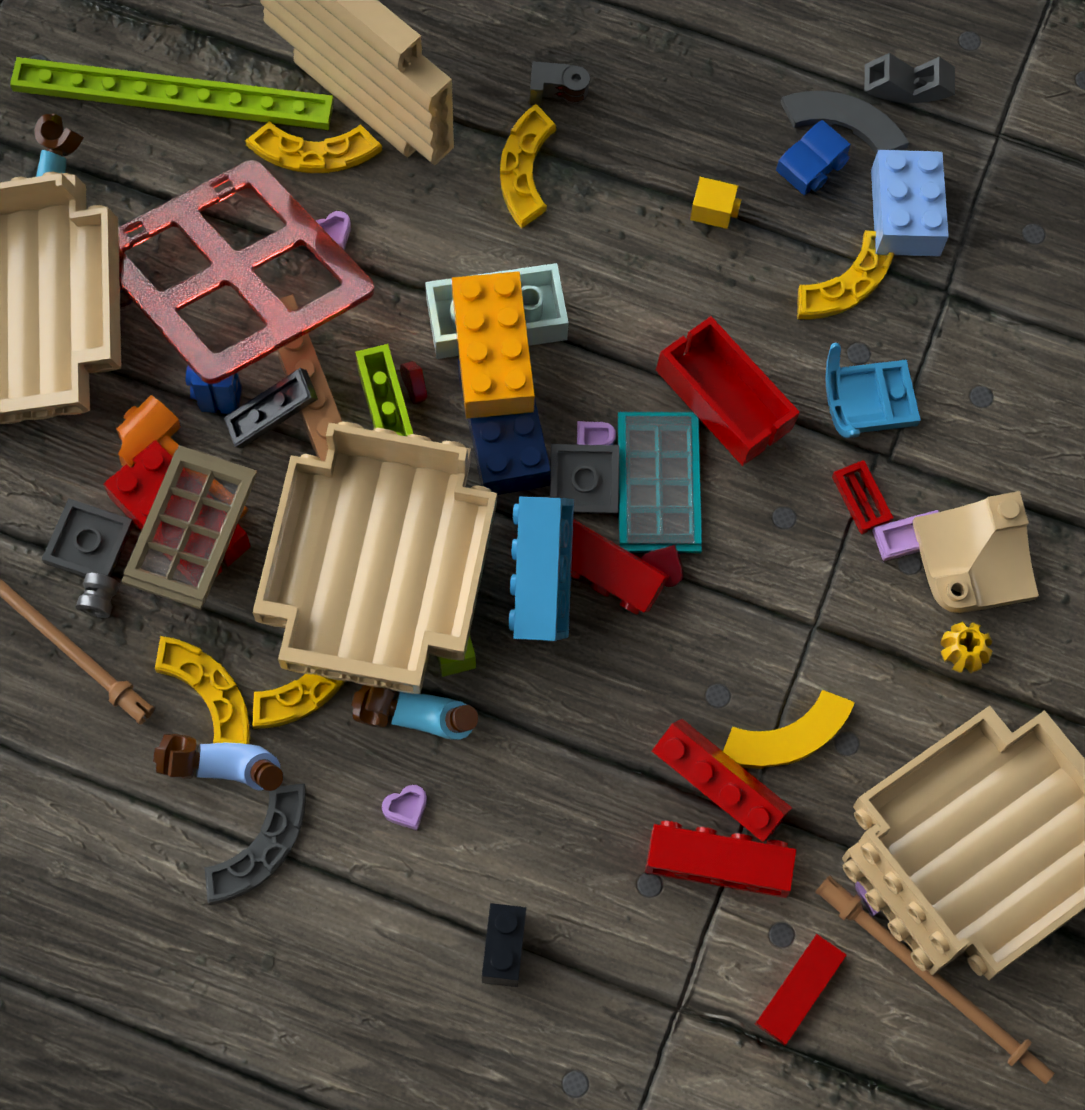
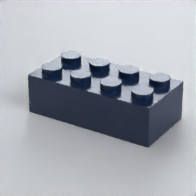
[458,359,551,495]

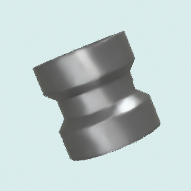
[76,573,119,618]

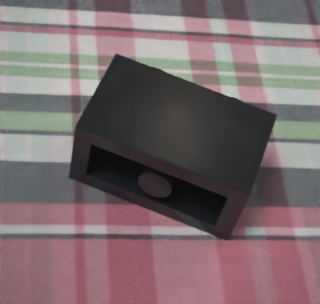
[482,903,527,987]

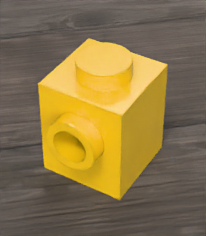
[690,177,742,229]

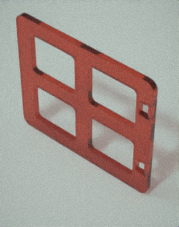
[118,160,374,384]

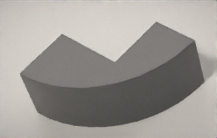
[864,53,955,103]

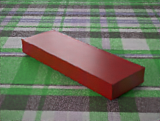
[755,934,847,1046]

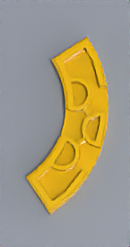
[500,104,556,229]
[245,121,382,173]
[797,230,894,319]
[155,636,251,744]
[252,674,345,729]
[723,690,855,769]

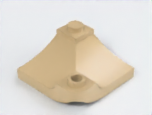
[912,491,1039,613]

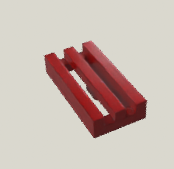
[832,460,893,535]

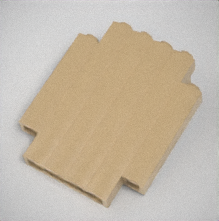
[260,0,454,165]
[0,172,121,424]
[253,422,497,694]
[842,706,1085,980]

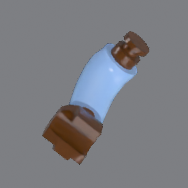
[153,734,283,791]

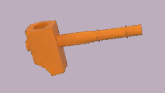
[116,395,248,518]

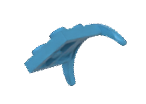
[825,343,921,438]

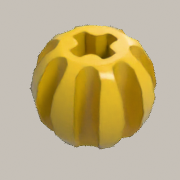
[941,622,992,673]

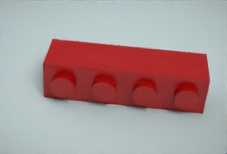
[571,519,670,615]
[652,719,792,842]
[645,821,796,898]

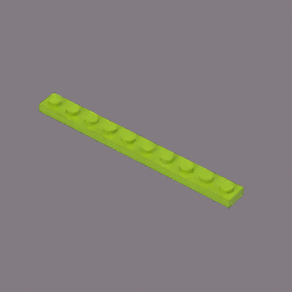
[10,57,334,130]

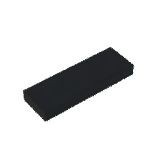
[224,368,318,449]

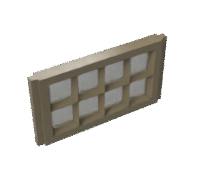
[121,445,257,610]

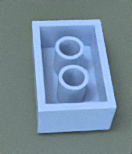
[871,150,949,256]

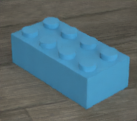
[509,496,574,641]

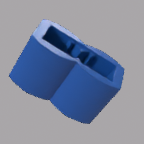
[776,120,851,195]

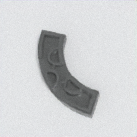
[780,91,909,154]
[204,783,306,905]

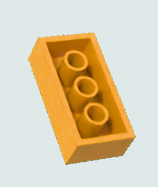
[452,271,535,419]

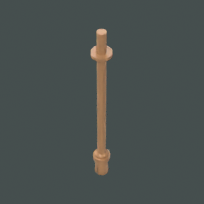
[0,578,155,725]
[815,875,1055,1084]

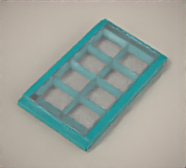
[617,412,702,553]

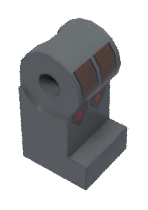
[529,61,590,105]

